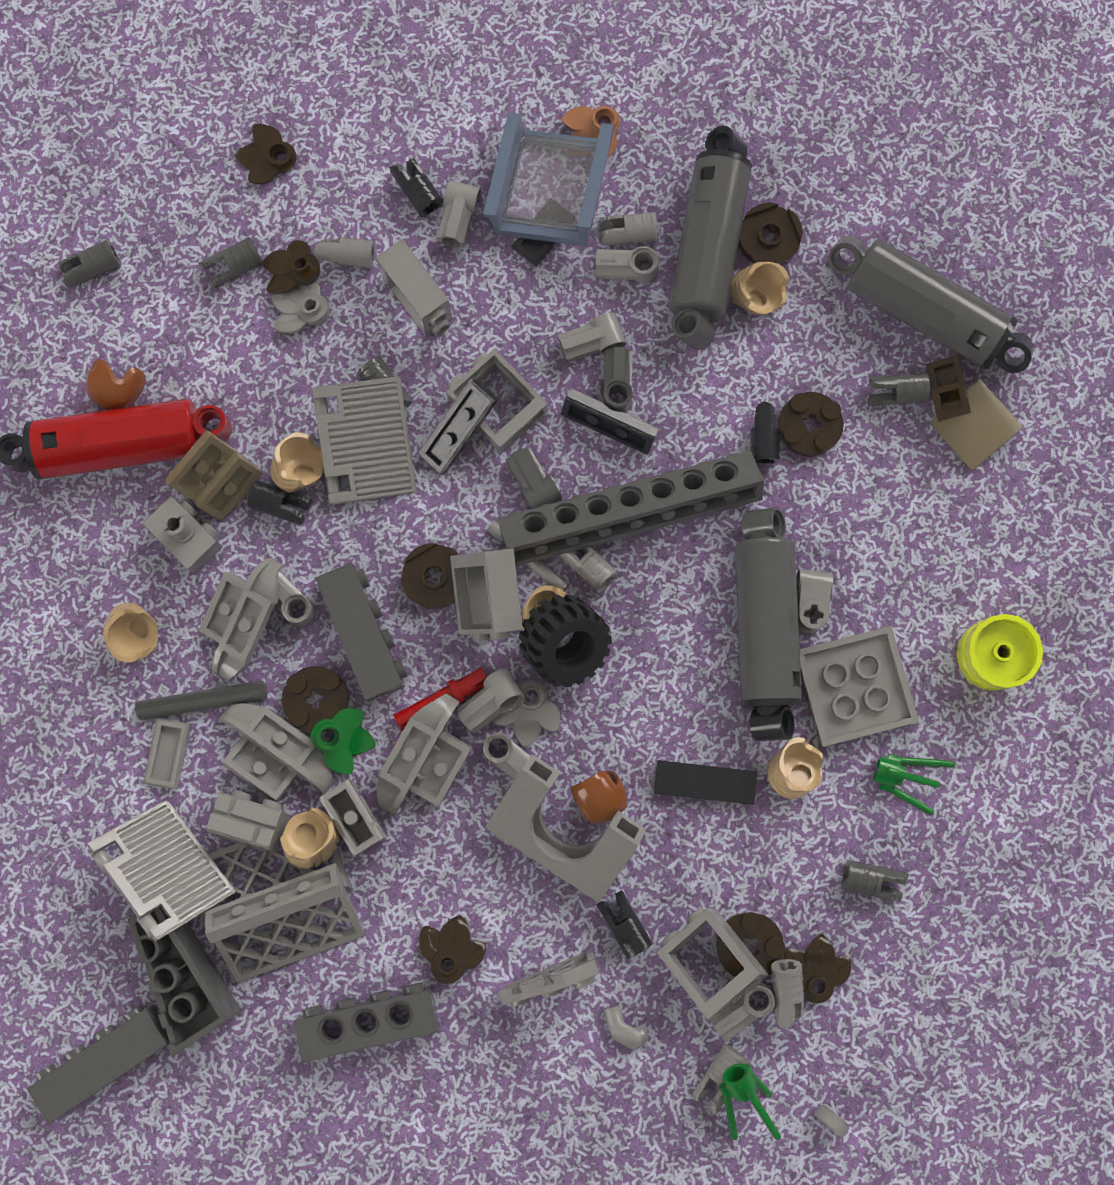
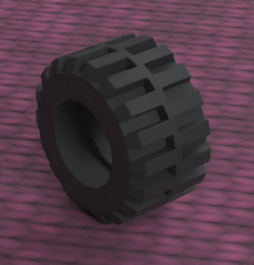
[519,594,612,687]

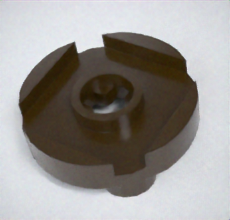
[738,202,803,266]
[778,392,844,457]
[401,543,459,609]
[282,666,349,732]
[716,912,786,979]

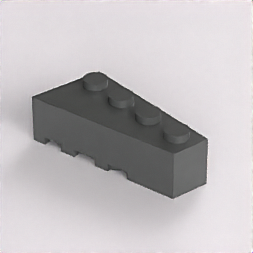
[128,907,242,1057]

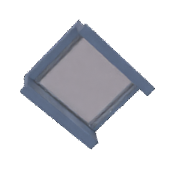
[483,112,614,247]

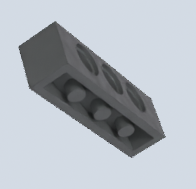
[294,982,440,1063]

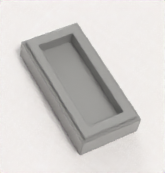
[143,718,191,790]

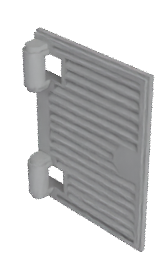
[312,376,417,505]
[87,800,236,942]

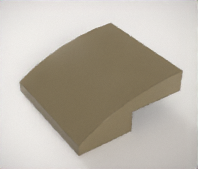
[929,379,1023,470]
[165,430,263,521]

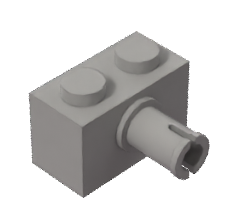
[142,496,223,574]

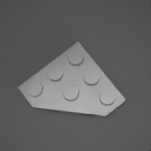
[497,949,600,1007]

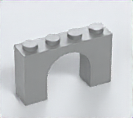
[485,754,647,903]

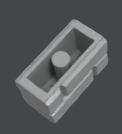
[319,779,387,856]
[206,790,290,854]

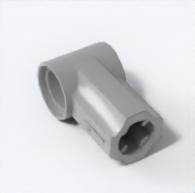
[437,180,481,248]
[595,246,658,284]
[558,312,627,363]
[274,571,317,628]
[457,669,525,734]
[482,733,530,780]
[710,982,775,1042]

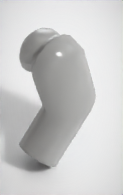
[603,1004,648,1049]

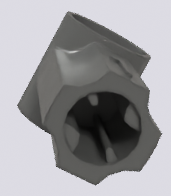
[603,347,633,413]
[505,446,563,509]

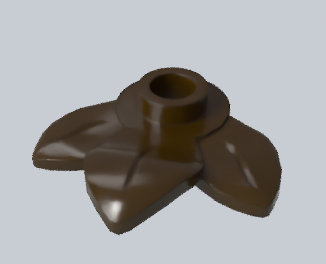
[234,124,297,184]
[263,240,320,294]
[419,915,486,984]
[784,933,851,1004]

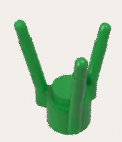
[873,754,955,815]
[719,1063,781,1140]

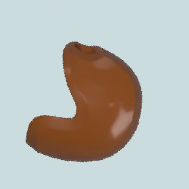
[85,359,146,410]
[570,771,628,824]

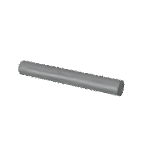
[487,521,568,590]

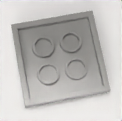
[800,626,919,747]

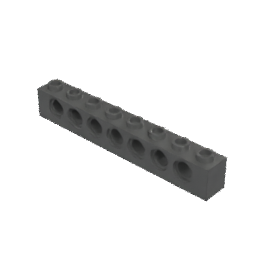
[498,451,764,567]

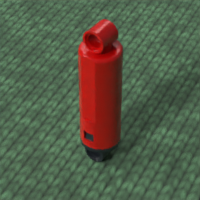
[0,399,232,480]

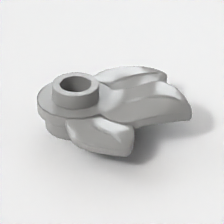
[271,281,329,334]
[494,680,561,746]

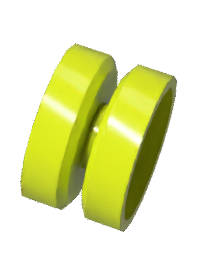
[956,614,1043,691]

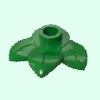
[310,708,376,774]

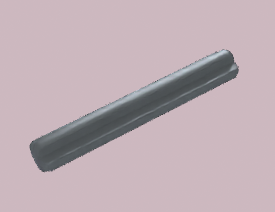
[135,681,267,720]

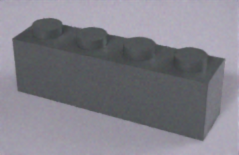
[315,562,408,702]
[27,1005,170,1124]

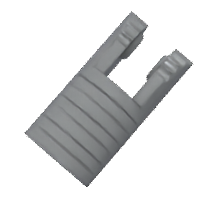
[598,212,658,245]
[313,237,375,269]
[559,546,618,593]
[771,959,804,1029]
[692,1043,750,1115]

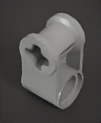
[796,569,833,634]

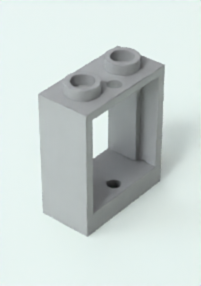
[376,239,453,338]
[447,348,548,454]
[450,549,523,640]
[656,908,768,1020]

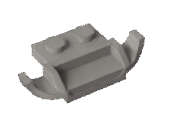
[199,557,284,682]
[377,694,473,817]
[218,703,334,802]

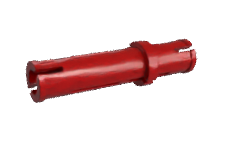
[393,666,487,732]

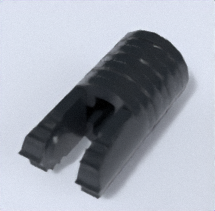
[389,158,443,217]
[750,400,780,464]
[247,480,314,525]
[596,890,653,959]

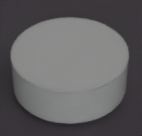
[814,1105,849,1138]

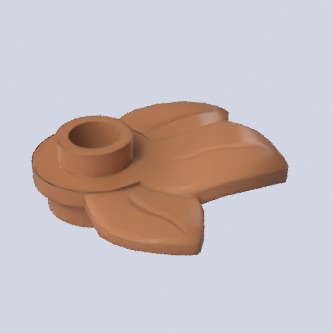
[561,106,620,158]

